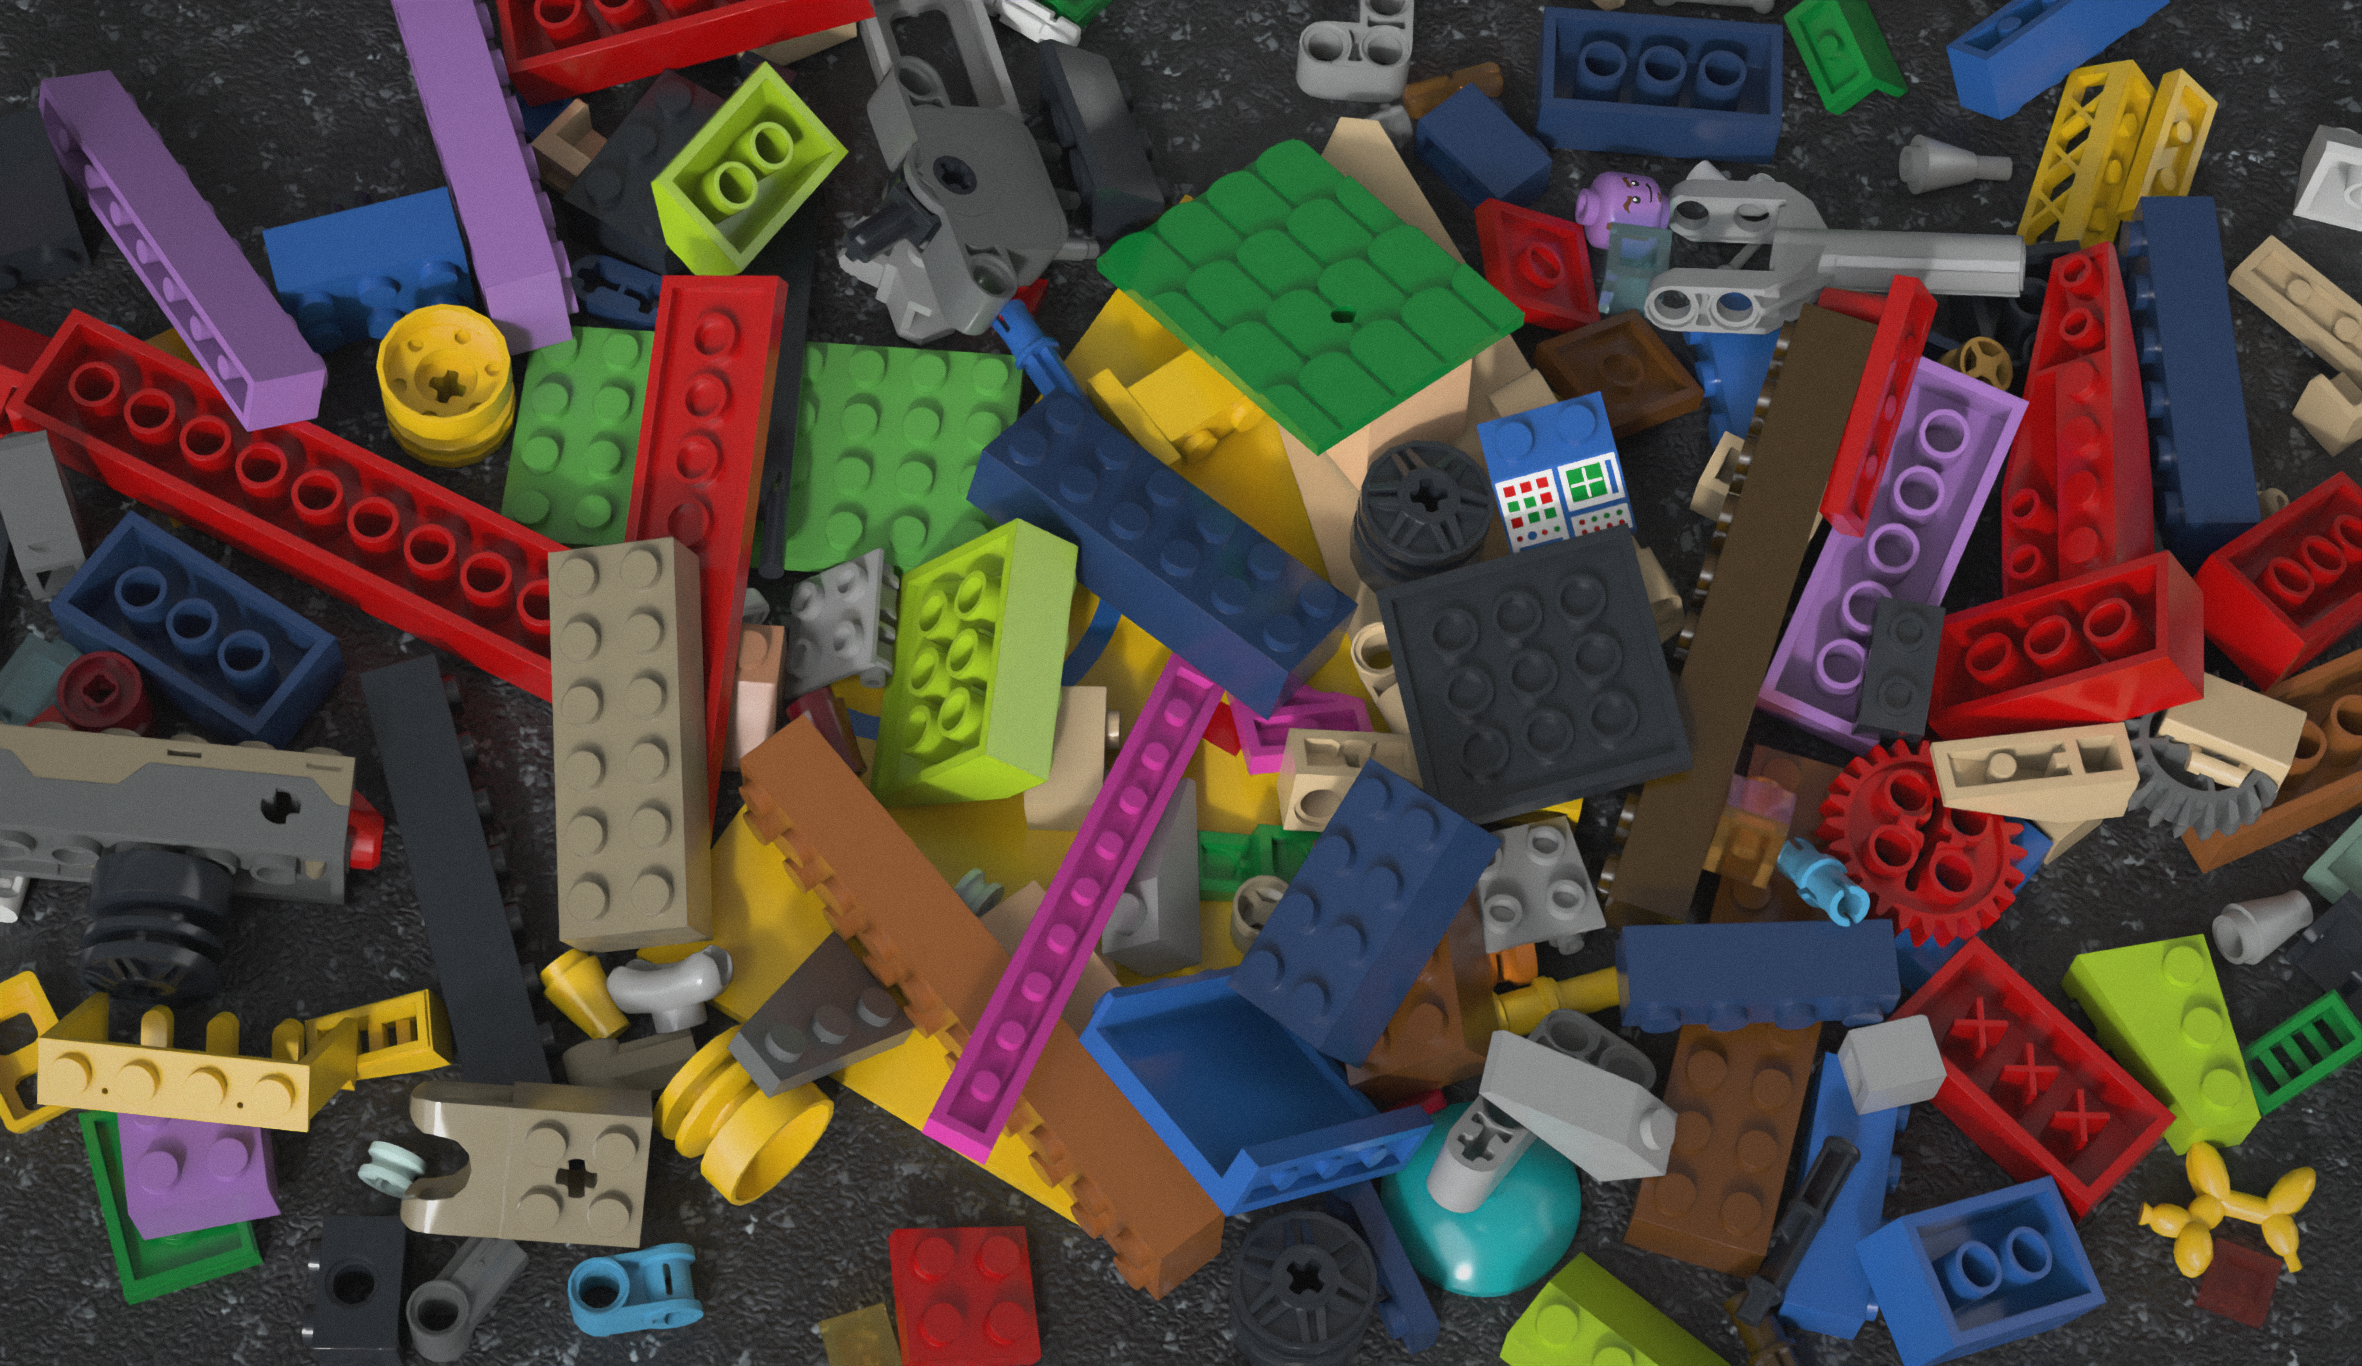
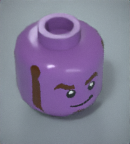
[1575,171,1670,254]

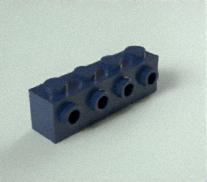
[1615,919,1901,1033]

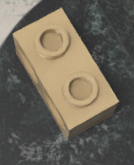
[1277,728,1423,832]

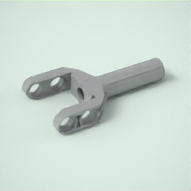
[1644,179,2026,335]

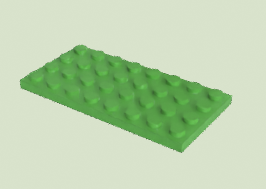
[500,326,1025,578]

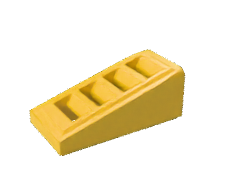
[305,989,453,1080]

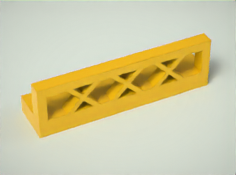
[2016,59,2157,250]

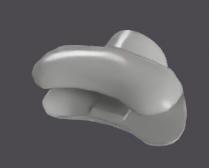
[606,945,734,1033]

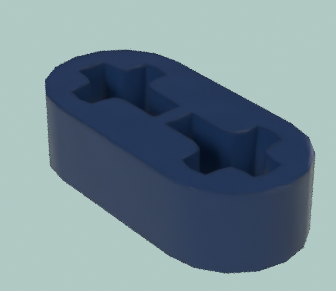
[570,254,663,331]

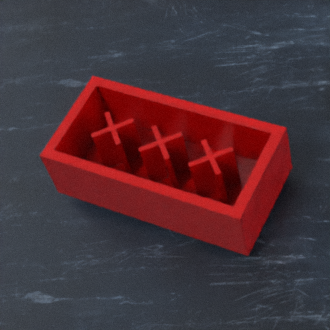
[1886,935,2177,1228]

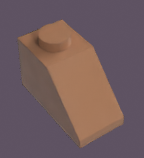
[721,623,788,773]

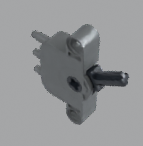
[842,56,1100,336]

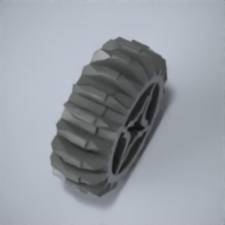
[2117,670,2278,842]

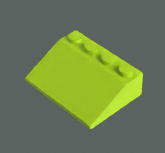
[870,518,1078,809]

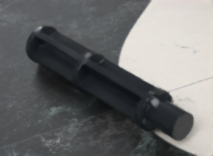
[1734,1135,1861,1328]

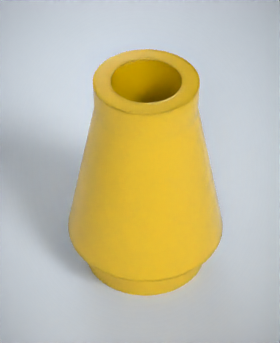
[538,948,631,1040]

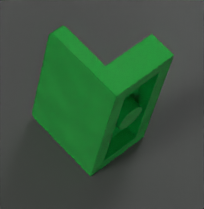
[1783,0,1908,116]

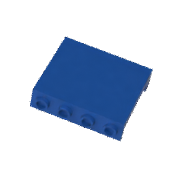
[1078,965,1436,1217]

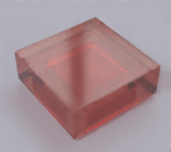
[2194,1238,2282,1329]

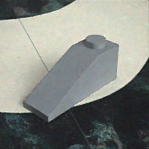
[1102,777,1202,978]
[1479,1030,1678,1182]

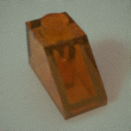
[1702,774,1797,889]

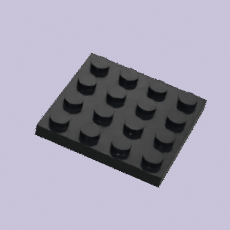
[1375,523,1695,825]

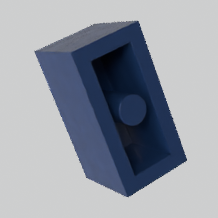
[1413,82,1553,212]

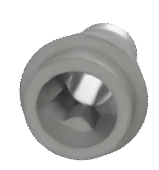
[2212,890,2313,965]

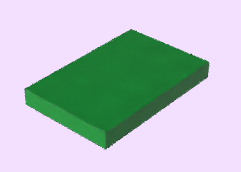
[78,1110,263,1305]

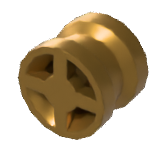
[1936,336,2013,391]

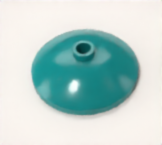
[1380,1101,1581,1297]

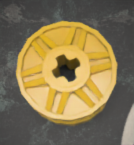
[376,304,517,468]
[652,1023,834,1206]

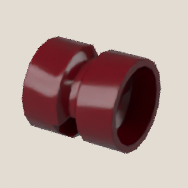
[56,651,159,739]

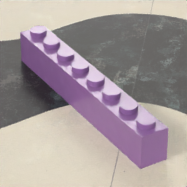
[38,70,328,432]

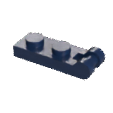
[1324,1179,1441,1355]

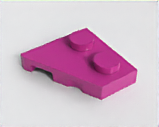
[1226,684,1374,775]

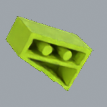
[2060,934,2261,1156]

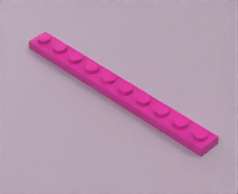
[921,653,1225,1165]

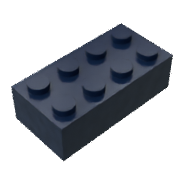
[1534,6,1783,165]
[48,510,347,750]
[1227,757,1503,1070]

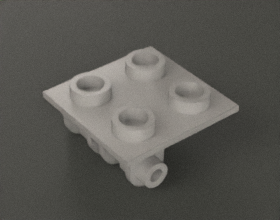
[784,548,899,700]
[1475,815,1606,955]

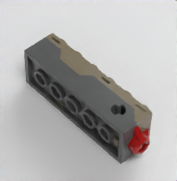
[0,720,385,905]

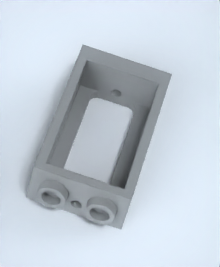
[857,0,1024,123]

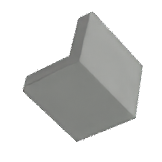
[1837,1015,1947,1116]

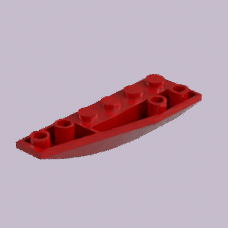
[2001,241,2154,598]

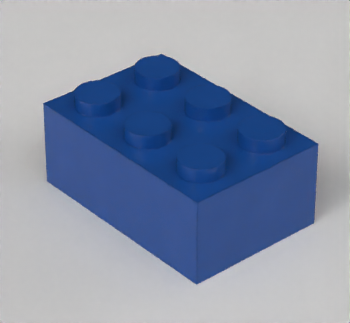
[262,186,478,354]
[1854,1175,2107,1366]

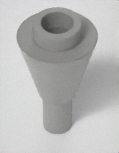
[1899,134,2012,194]

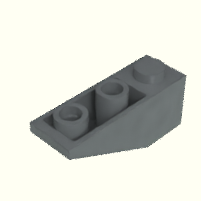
[0,430,92,600]

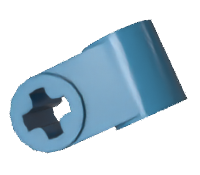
[568,1243,704,1337]

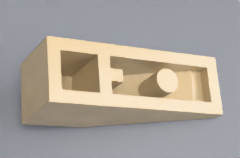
[1930,722,2140,823]

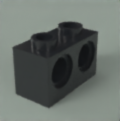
[1851,596,1946,747]

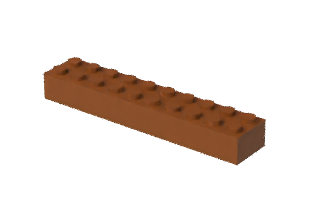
[739,713,1225,1302]

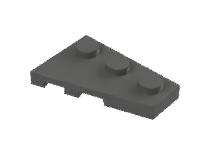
[727,931,915,1099]

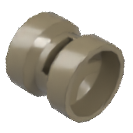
[1230,875,1289,956]

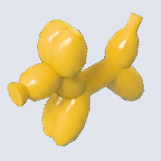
[2138,1141,2316,1278]

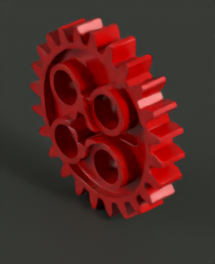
[1815,739,2027,948]

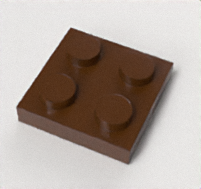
[1532,308,1705,441]

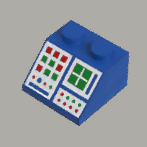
[1476,391,1638,554]

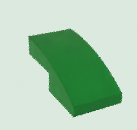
[1197,824,1321,901]

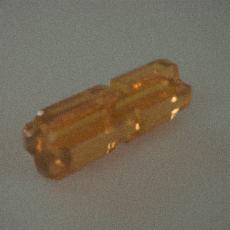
[1402,62,1504,119]

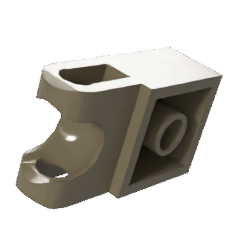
[400,1081,653,1248]

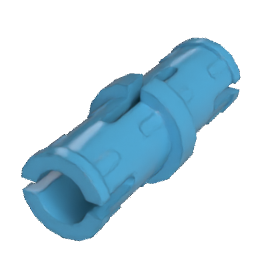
[1775,837,1870,927]

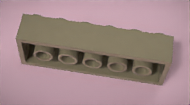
[548,537,714,954]

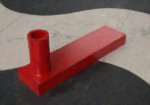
[1817,274,1938,538]

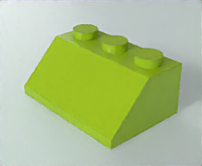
[651,61,849,276]
[1499,1252,1732,1366]

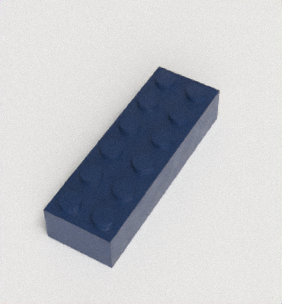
[2116,196,2262,578]
[966,386,1359,721]

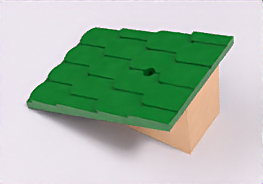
[1096,138,1525,492]

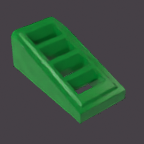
[2240,989,2362,1117]

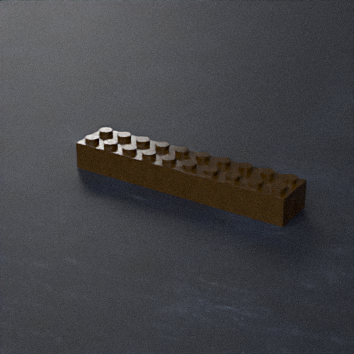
[1595,302,1878,932]

